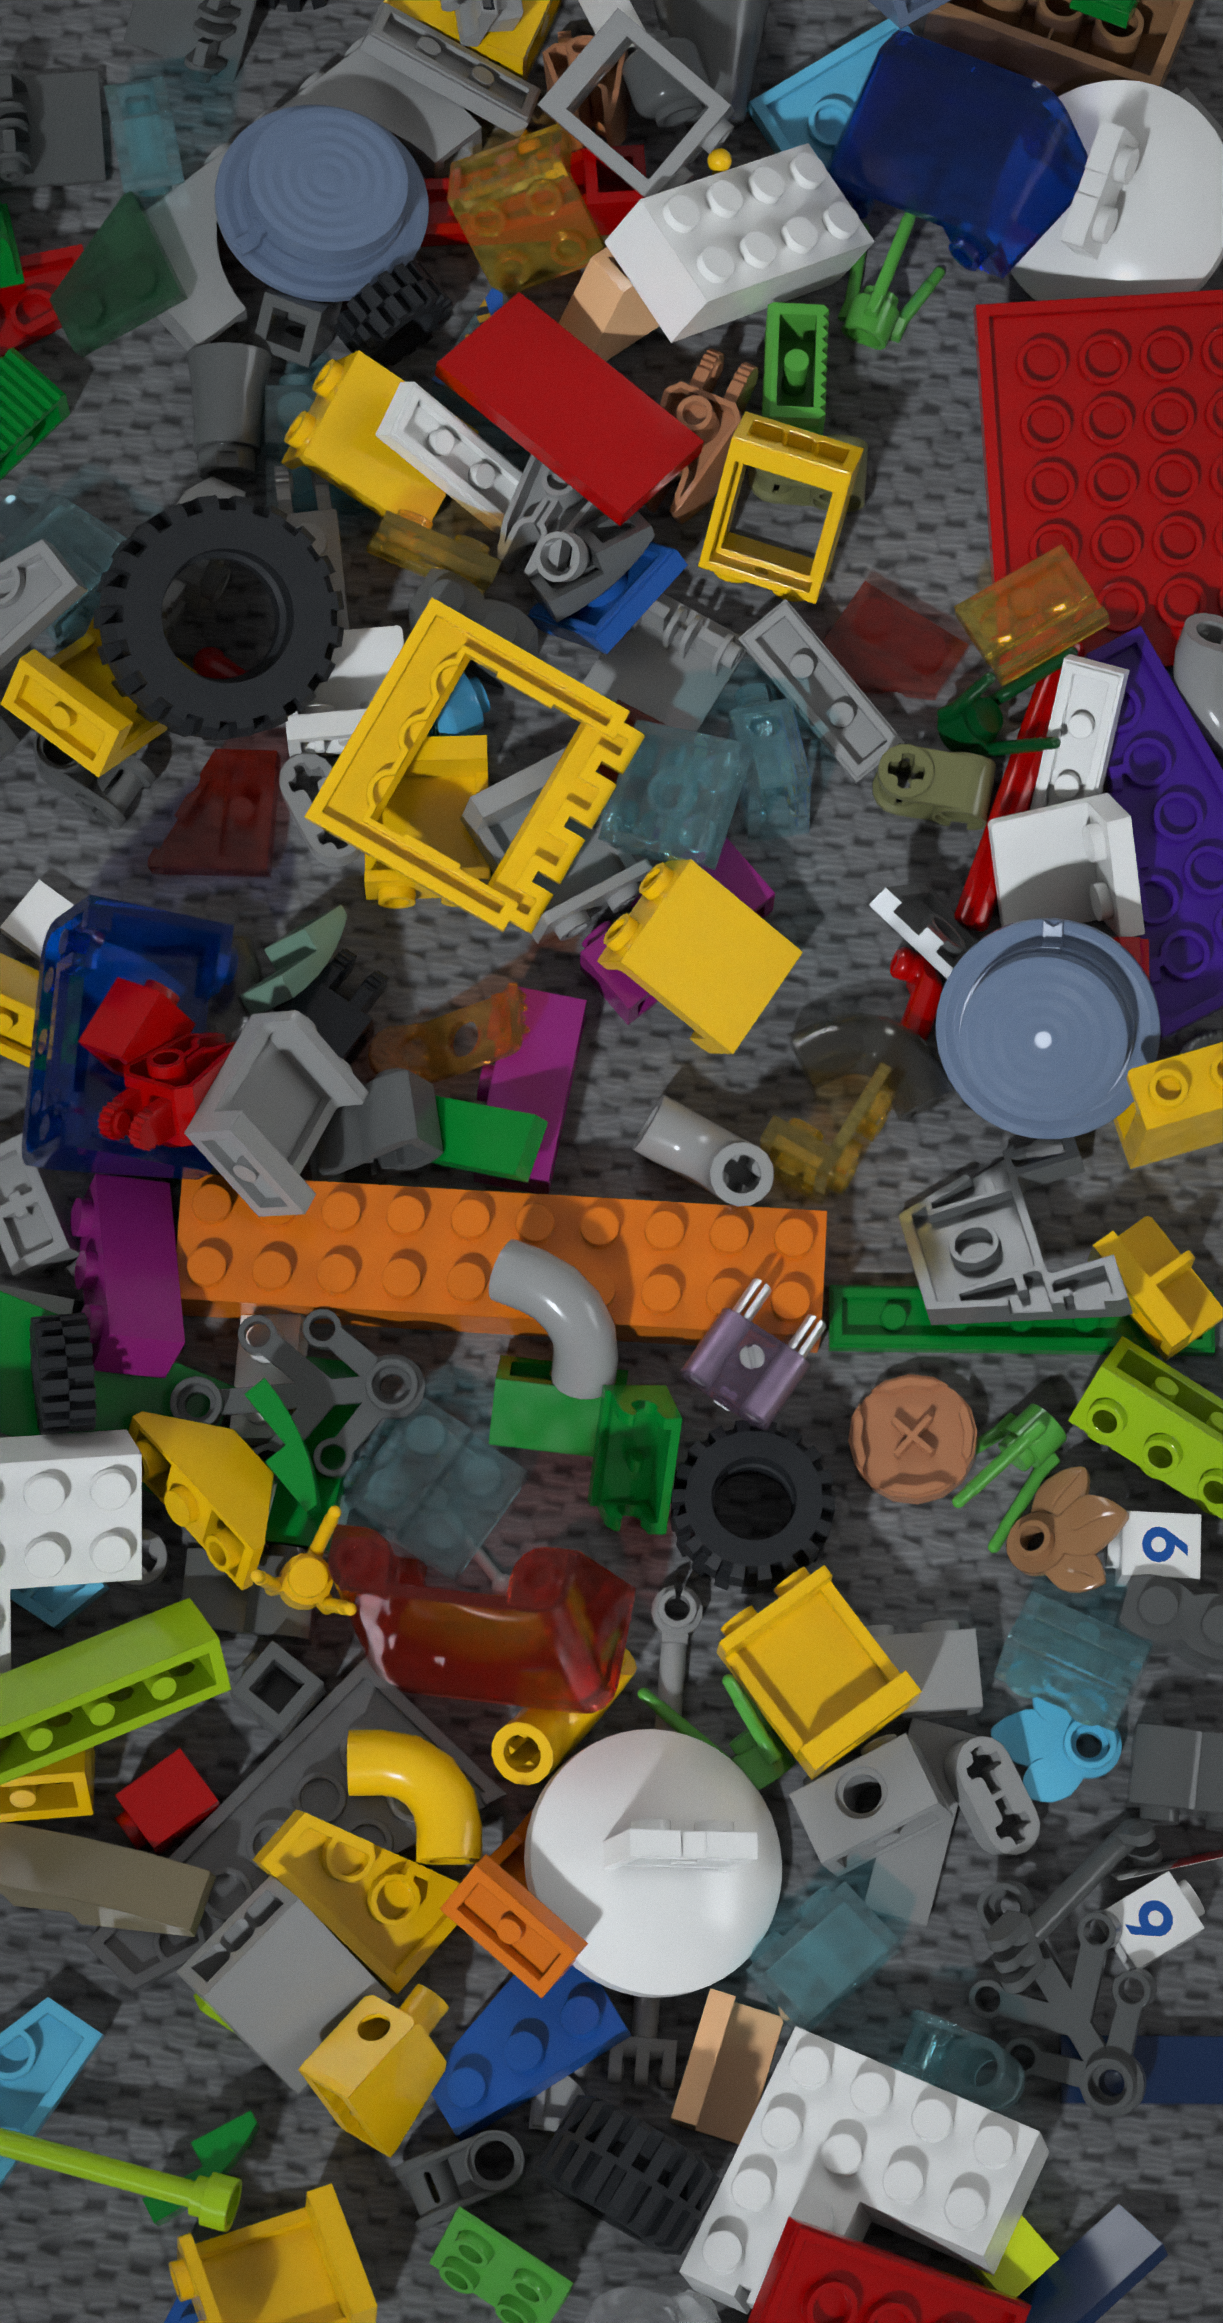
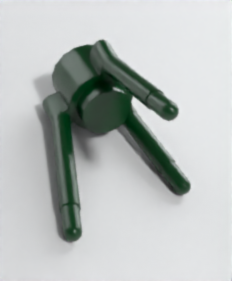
[937,647,1078,758]

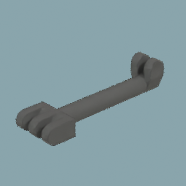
[985,1817,1163,1994]

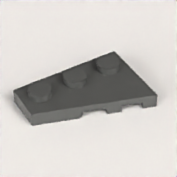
[868,882,979,980]

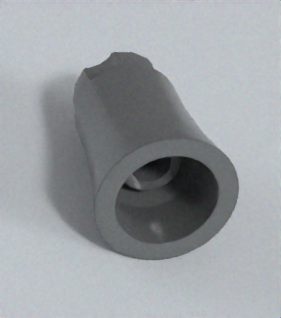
[186,342,272,483]

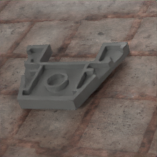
[898,1137,1133,1325]

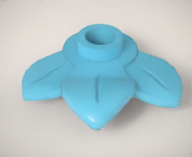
[990,1671,1122,1803]

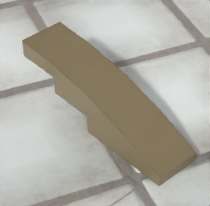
[0,1822,216,1937]

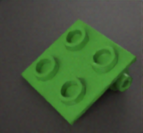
[429,2206,574,2323]

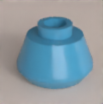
[428,672,490,737]

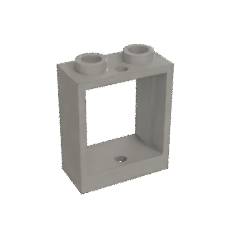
[537,8,735,198]

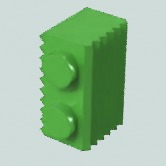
[762,302,829,435]

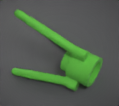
[837,195,945,350]
[952,1403,1067,1553]
[637,1674,796,1791]

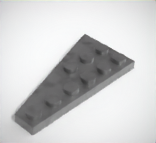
[85,1658,507,1992]

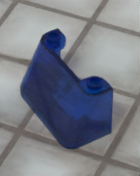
[826,30,1088,279]
[22,894,238,1180]

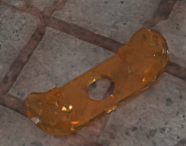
[368,981,530,1084]

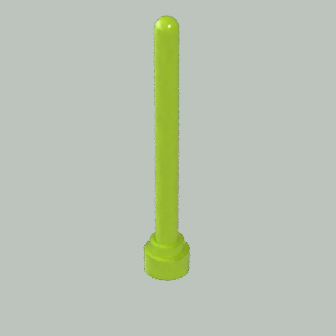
[0,2127,242,2232]

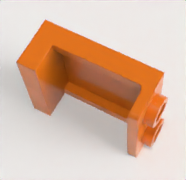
[440,1808,588,1998]

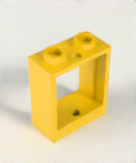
[698,411,864,604]

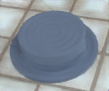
[214,105,429,302]
[936,918,1161,1139]

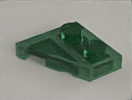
[49,191,188,358]

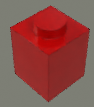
[78,977,196,1077]
[114,1748,220,1856]

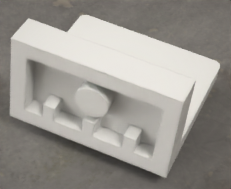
[285,625,404,758]
[988,793,1145,937]

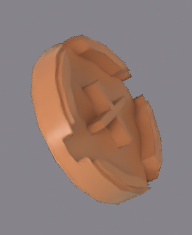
[848,1374,979,1504]

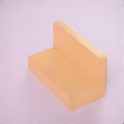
[669,1988,783,2145]

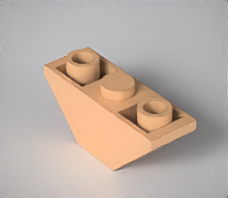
[559,247,659,361]

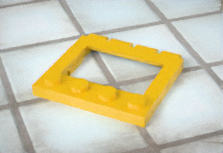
[304,597,645,934]

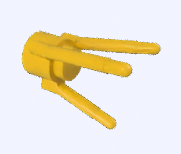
[250,1505,357,1616]

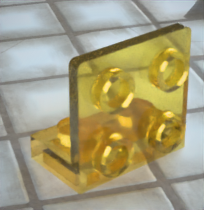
[447,123,606,297]
[759,1062,896,1205]

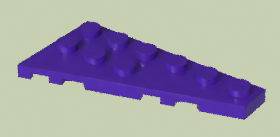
[1084,626,1223,1041]

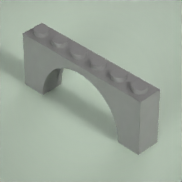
[105,36,482,352]

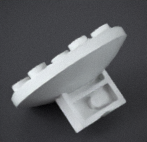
[993,80,1223,301]
[524,1729,782,1998]

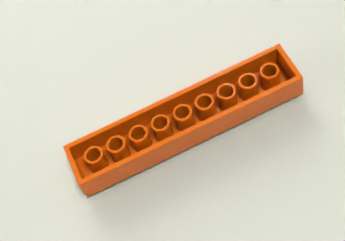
[176,1173,827,1353]

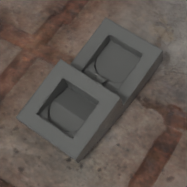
[528,511,655,622]

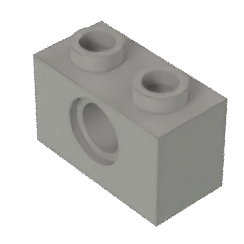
[789,1733,954,1877]

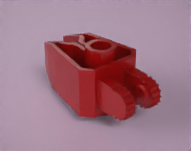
[97,1033,237,1151]

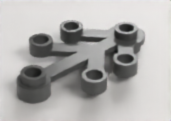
[170,1309,425,1485]
[968,1880,1157,2117]

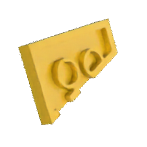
[252,1809,460,1994]

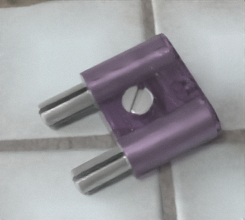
[680,1278,826,1430]

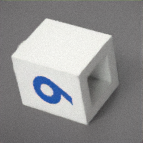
[1104,1511,1201,1590]
[1096,1871,1205,1970]

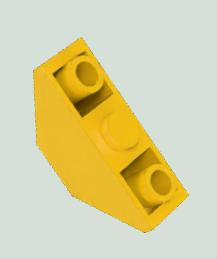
[128,1411,274,1591]

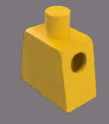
[298,1984,449,2158]

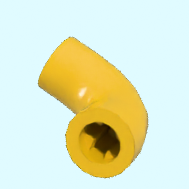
[491,1631,637,1786]
[347,1729,483,1865]

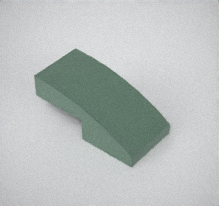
[240,905,347,1015]

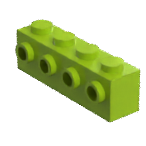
[1068,1336,1223,1520]
[0,1597,231,1785]

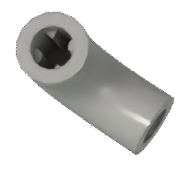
[1172,613,1223,758]
[633,1095,774,1207]
[489,1239,618,1399]

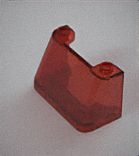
[328,1524,636,1714]

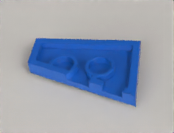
[431,1966,632,2142]

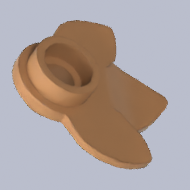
[1006,1466,1129,1593]

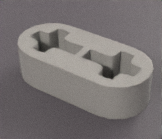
[279,753,361,867]
[944,1736,1040,1856]

